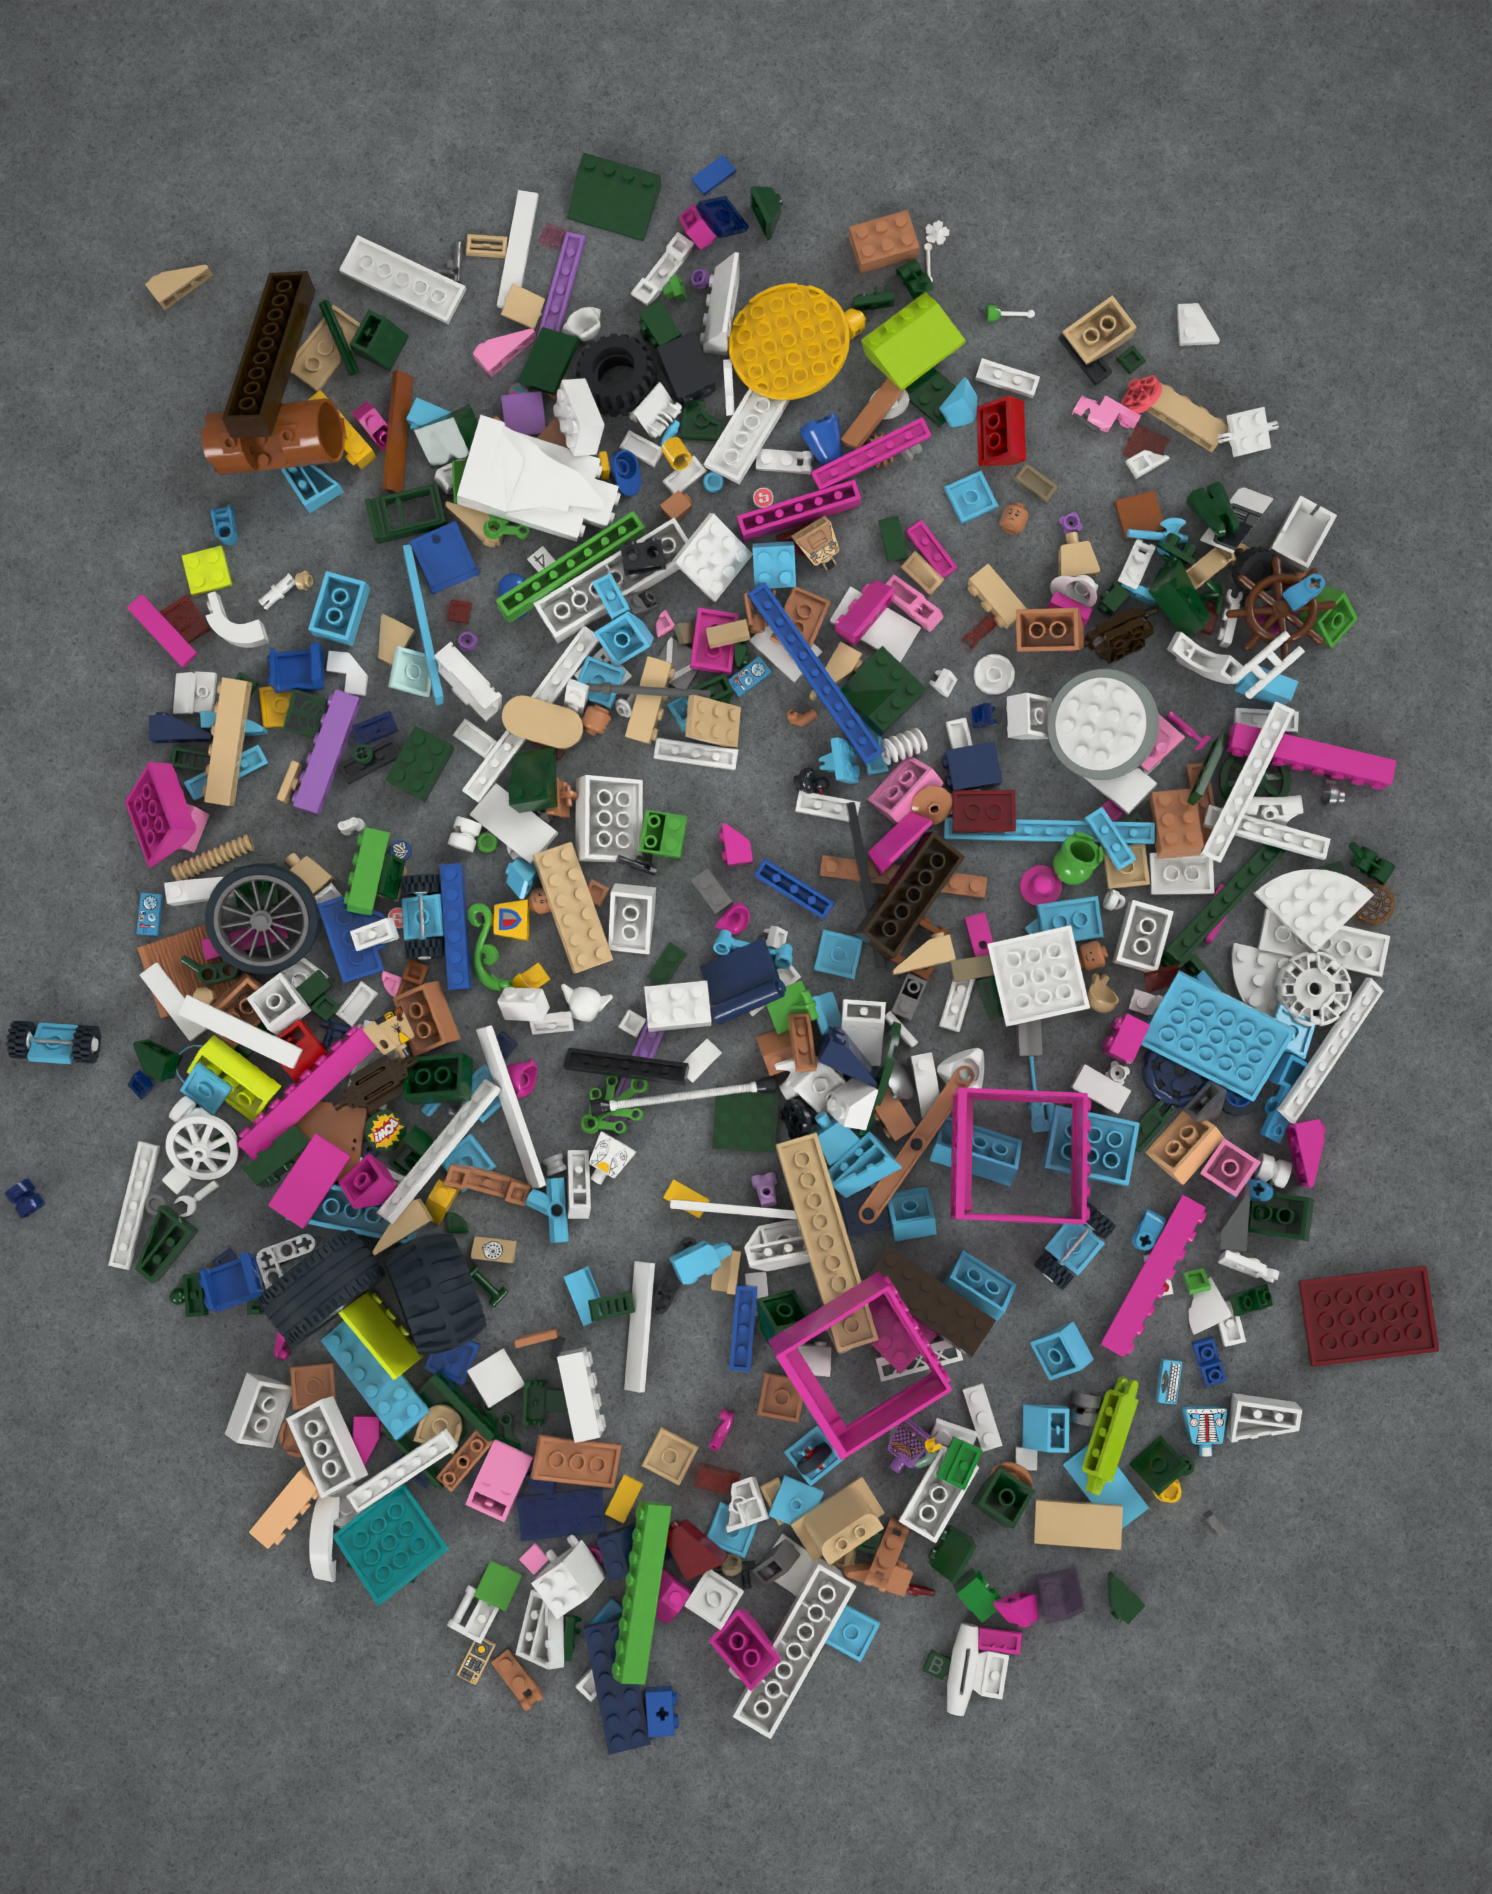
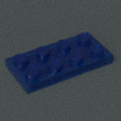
[517,1487,607,1541]

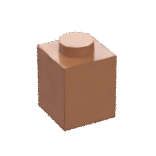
[660,490,693,523]

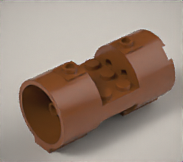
[201,398,347,475]

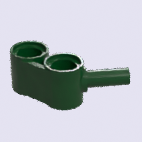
[896,258,934,299]
[1349,842,1396,885]
[180,955,241,985]

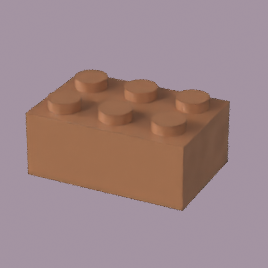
[848,210,920,274]
[1148,789,1204,859]

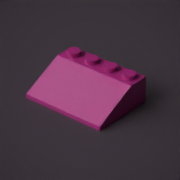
[125,762,196,867]

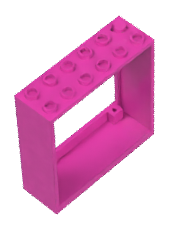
[950,1088,1091,1225]
[768,1271,952,1460]

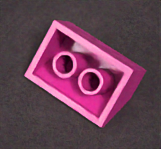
[835,580,895,647]

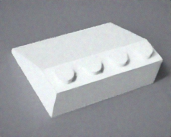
[700,252,740,356]
[575,775,643,862]

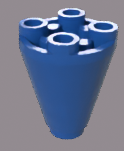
[800,413,843,466]

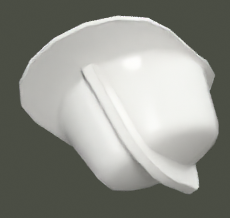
[1050,575,1098,607]

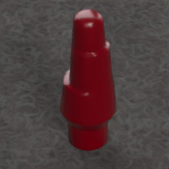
[906,1583,935,1596]

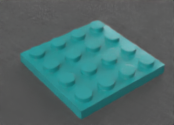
[333,1483,450,1606]

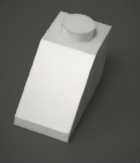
[684,1039,722,1083]

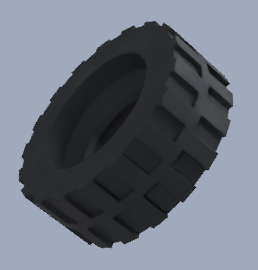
[1232,546,1277,594]

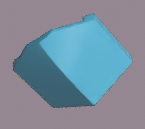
[939,377,977,427]

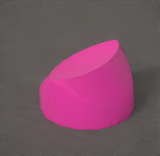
[715,901,750,935]

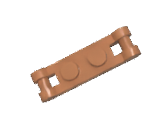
[864,1516,910,1593]

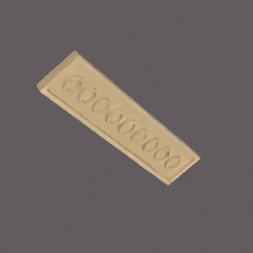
[775,1133,879,1353]

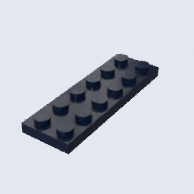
[584,1617,651,1755]

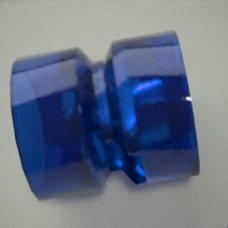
[5,1179,46,1219]

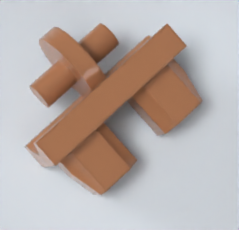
[546,777,578,819]

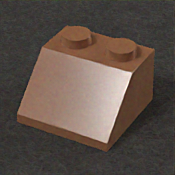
[756,1030,793,1076]

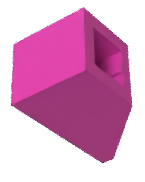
[351,401,388,451]
[719,823,753,867]

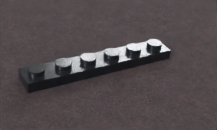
[563,1048,690,1086]

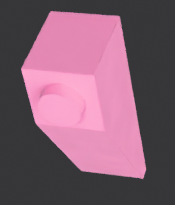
[473,328,537,377]

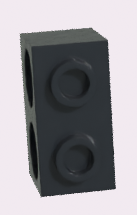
[620,538,666,576]

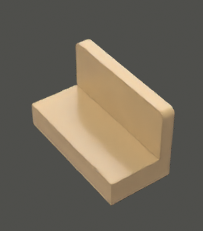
[711,1250,741,1294]

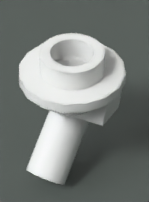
[615,694,637,717]

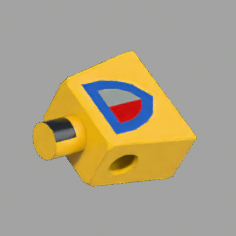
[482,900,530,941]

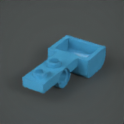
[1260,1053,1308,1143]

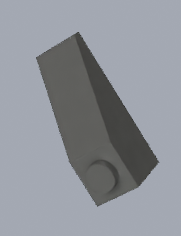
[1216,1185,1250,1251]

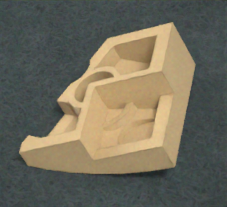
[378,614,416,666]

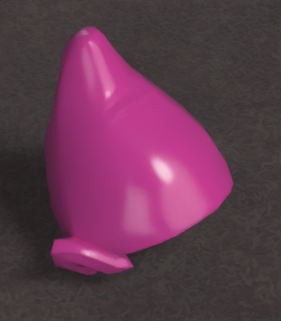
[506,1058,538,1098]

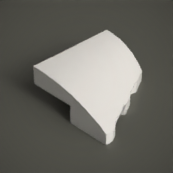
[726,1477,769,1533]

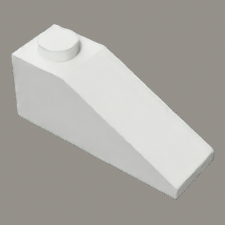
[164,877,235,906]
[909,1052,939,1118]
[567,1150,591,1219]

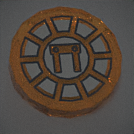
[1355,883,1395,925]

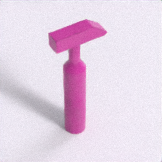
[1166,711,1211,751]

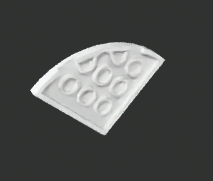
[1253,869,1374,953]
[1231,943,1316,1017]

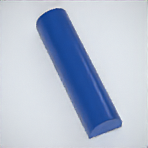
[754,858,835,920]

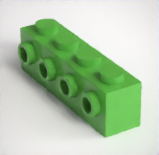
[344,827,390,916]

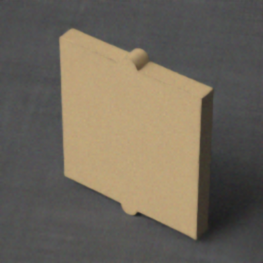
[501,284,545,330]

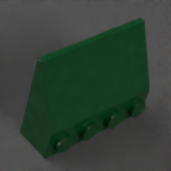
[567,153,662,241]

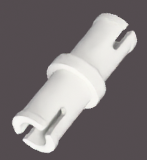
[258,573,296,610]

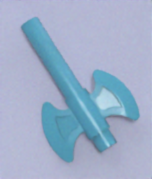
[1127,518,1188,556]

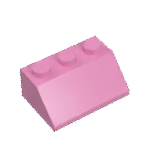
[867,756,944,825]

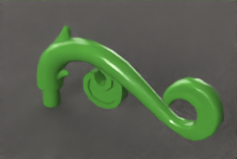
[467,903,513,991]

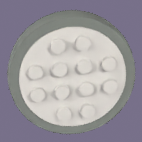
[1048,669,1159,780]

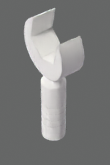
[174,1180,219,1217]

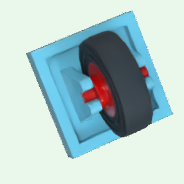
[784,1425,844,1487]

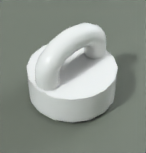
[1103,889,1126,911]

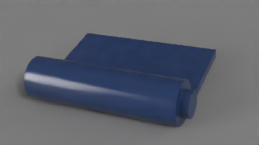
[700,938,786,1025]

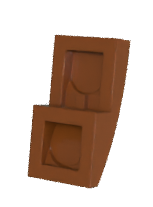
[396,959,429,996]

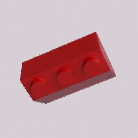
[977,395,1026,466]

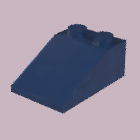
[817,1026,878,1088]
[597,1523,672,1582]

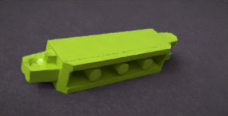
[1082,1376,1139,1496]

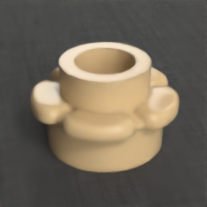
[295,571,313,591]

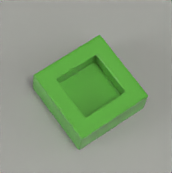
[1183,1268,1211,1295]

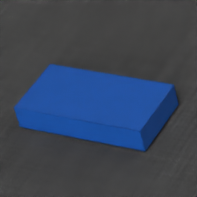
[692,154,736,196]

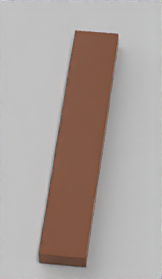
[382,370,413,493]

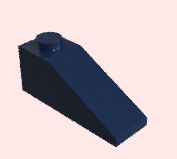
[149,712,214,743]

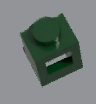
[1097,581,1130,617]

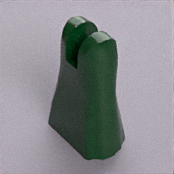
[1186,482,1239,537]

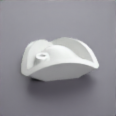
[937,1048,984,1089]

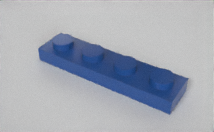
[729,1284,758,1372]

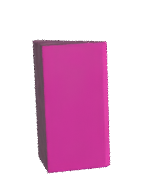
[868,812,933,875]

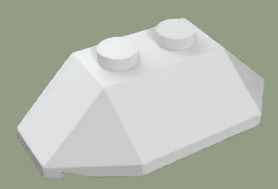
[744,1218,810,1271]

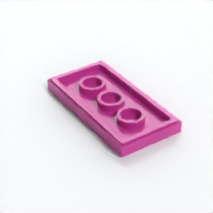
[268,1133,352,1229]

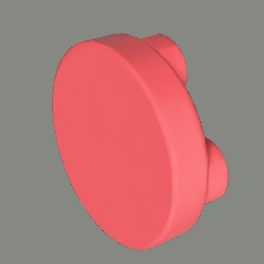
[1121,375,1162,414]

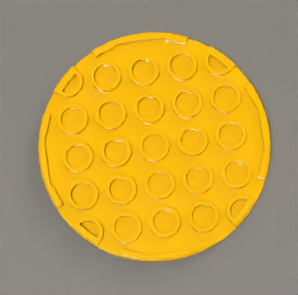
[728,283,850,400]

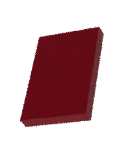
[952,790,1016,833]

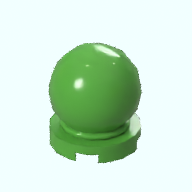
[1052,832,1104,885]

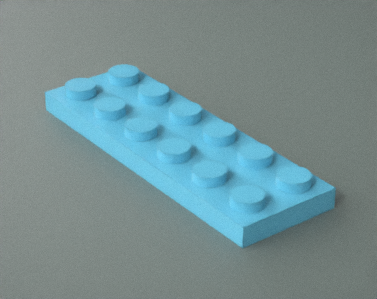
[321,1321,431,1440]

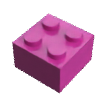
[1101,1014,1150,1064]

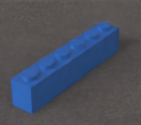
[440,863,472,991]

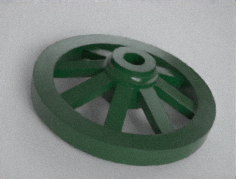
[1219,754,1291,801]

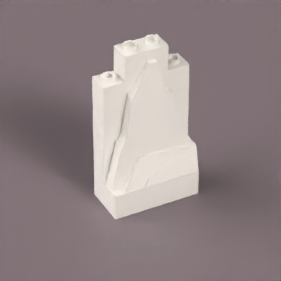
[457,415,621,542]

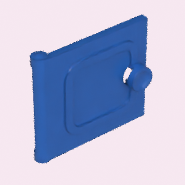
[410,521,480,594]

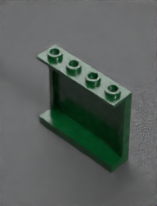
[381,1370,499,1490]

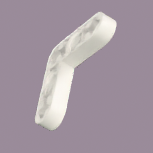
[256,1234,317,1289]

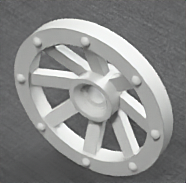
[166,1113,240,1180]

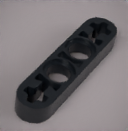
[651,1237,697,1314]

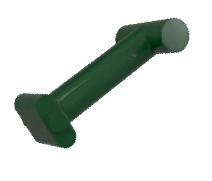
[469,1265,509,1308]

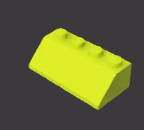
[186,1035,281,1123]

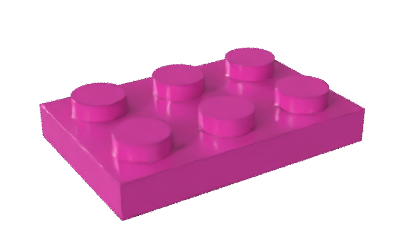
[690,608,739,675]

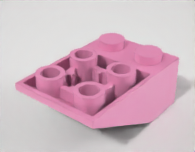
[465,1439,533,1522]

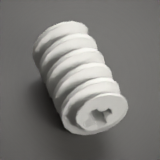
[880,728,928,765]

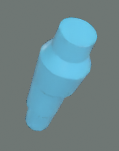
[660,420,681,447]

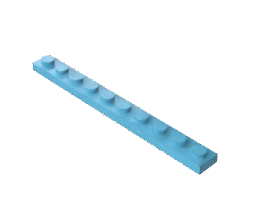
[944,818,1155,844]

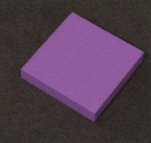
[501,391,546,436]

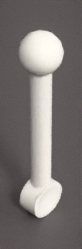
[924,243,933,282]

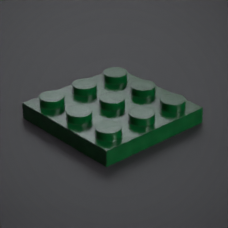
[712,1085,779,1152]

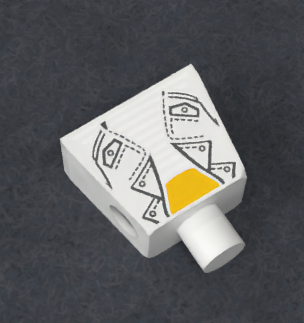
[589,1131,637,1185]

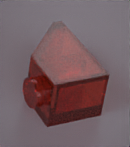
[694,1462,741,1494]

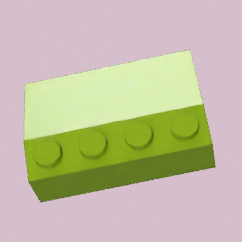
[861,292,966,391]

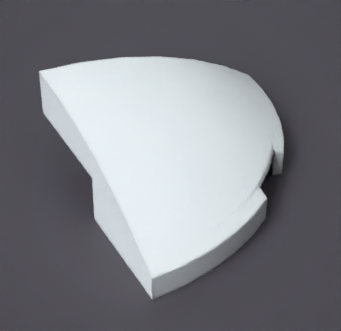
[1189,1277,1233,1335]

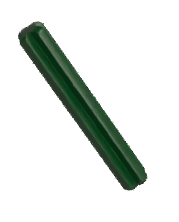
[319,300,359,376]

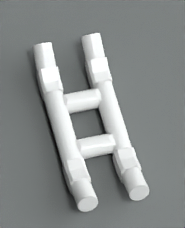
[1231,631,1305,699]

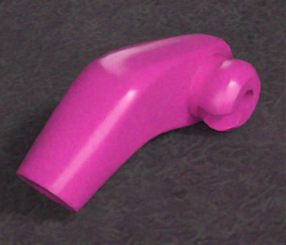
[274,1332,290,1360]
[709,1408,734,1451]

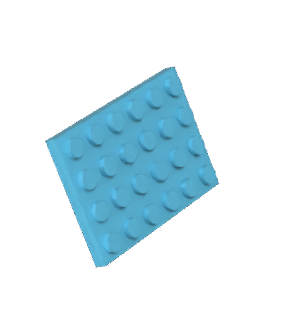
[1141,970,1296,1102]

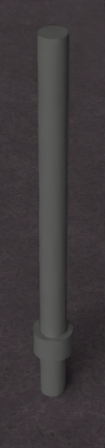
[586,682,711,699]

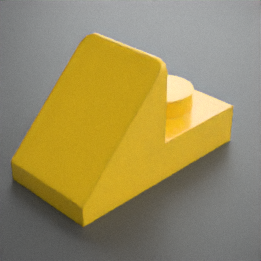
[512,962,551,989]

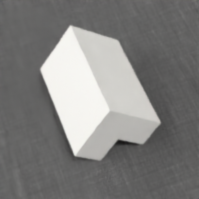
[1070,1064,1131,1114]

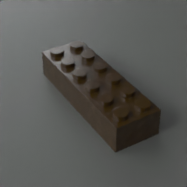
[854,831,965,958]
[866,1246,997,1358]

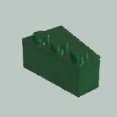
[1149,559,1210,636]
[240,1125,311,1188]
[135,1205,199,1283]

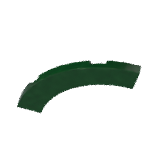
[857,1021,901,1137]

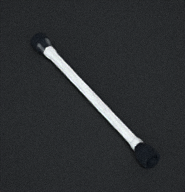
[590,1076,776,1117]

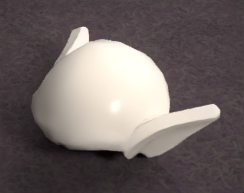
[561,307,601,342]
[561,984,613,1022]

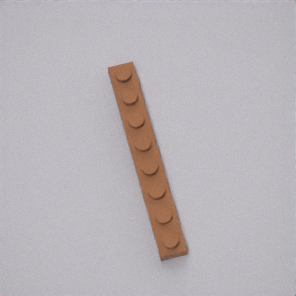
[820,855,987,898]

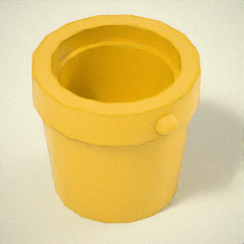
[1153,1479,1182,1503]

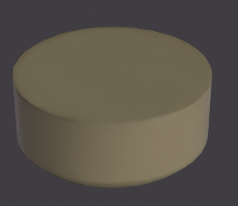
[721,1554,743,1576]

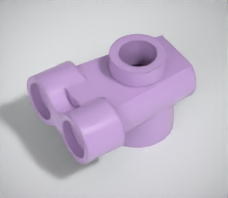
[751,1172,778,1208]

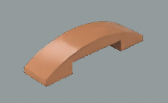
[444,1164,531,1206]

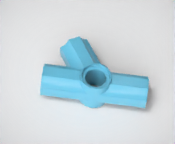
[525,1177,569,1243]

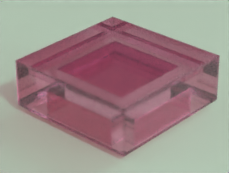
[539,223,565,250]

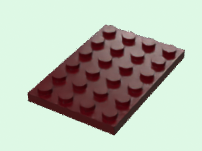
[1298,1265,1439,1367]

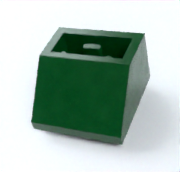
[349,309,409,371]

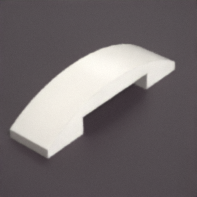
[631,232,694,306]
[309,1495,340,1582]

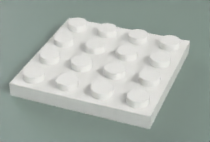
[988,925,1090,1027]

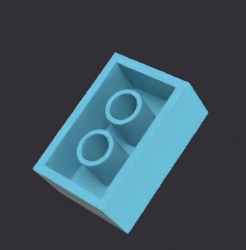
[308,571,370,646]

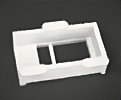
[434,642,502,722]

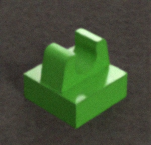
[663,275,687,303]

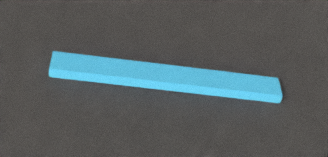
[403,544,444,705]

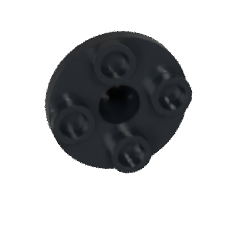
[780,1099,818,1140]

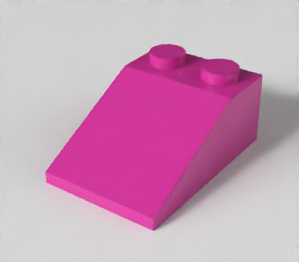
[1286,1119,1326,1187]
[708,1609,782,1691]

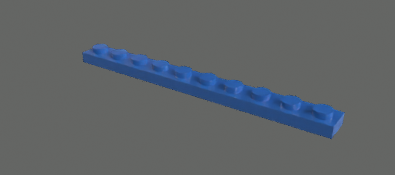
[748,582,883,765]

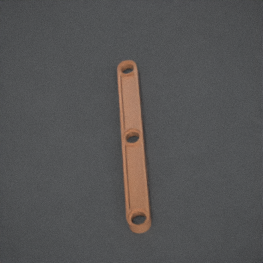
[858,1065,975,1224]

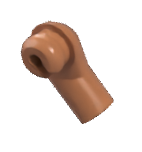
[787,709,818,727]

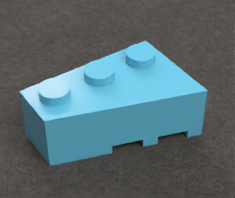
[281,465,344,513]

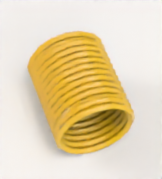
[662,437,692,470]

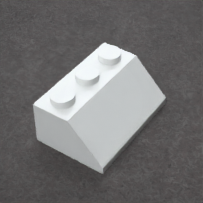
[225,1373,292,1448]

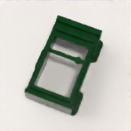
[364,482,448,544]

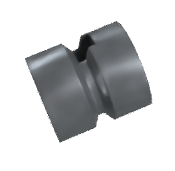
[1069,1390,1101,1426]

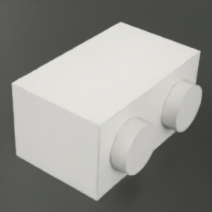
[497,987,550,1022]

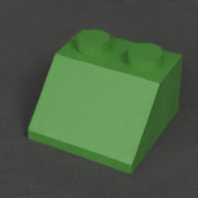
[1299,585,1358,649]

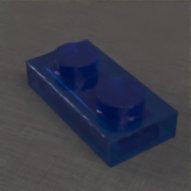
[352,711,399,744]

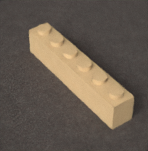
[202,677,252,806]

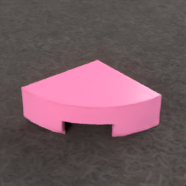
[656,610,675,638]
[382,971,402,997]

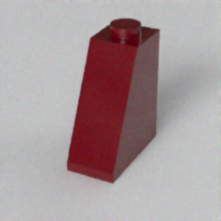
[666,1519,728,1581]

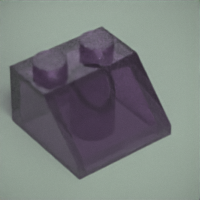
[1035,1567,1085,1624]

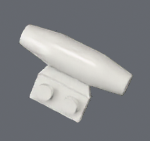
[947,1622,1009,1716]

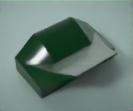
[691,673,734,704]

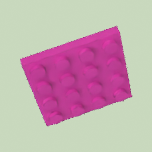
[868,1252,938,1374]

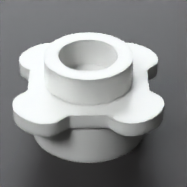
[1105,1061,1130,1085]

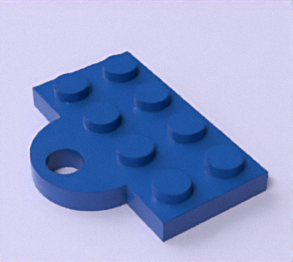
[317,895,388,984]

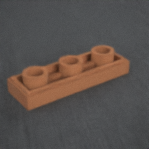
[436,1429,494,1492]

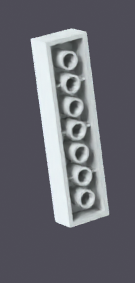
[533,518,688,644]
[733,1558,857,1739]

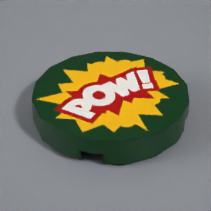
[364,1110,406,1152]

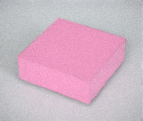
[519,1543,549,1575]

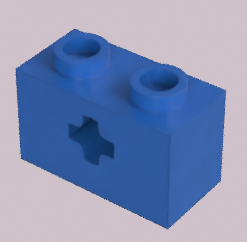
[646,1686,679,1738]

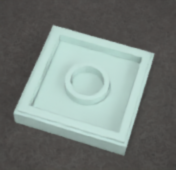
[388,646,431,697]

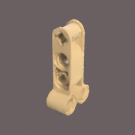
[1186,544,1249,591]

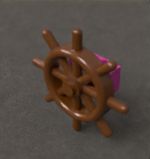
[1226,557,1336,660]

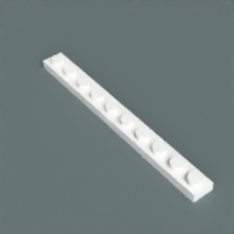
[462,626,599,803]

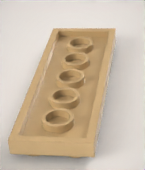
[532,842,613,974]

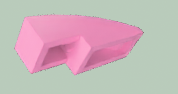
[886,575,943,632]

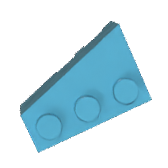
[828,1131,902,1198]

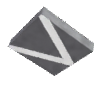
[657,637,699,689]

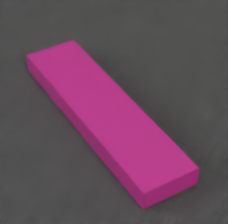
[127,594,199,668]
[201,919,289,961]

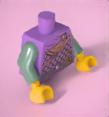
[887,1419,942,1474]

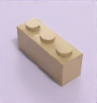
[967,564,1027,630]

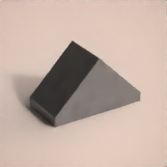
[1182,1080,1227,1122]

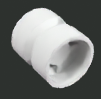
[447,816,482,853]
[169,1096,210,1132]
[1253,1153,1292,1188]

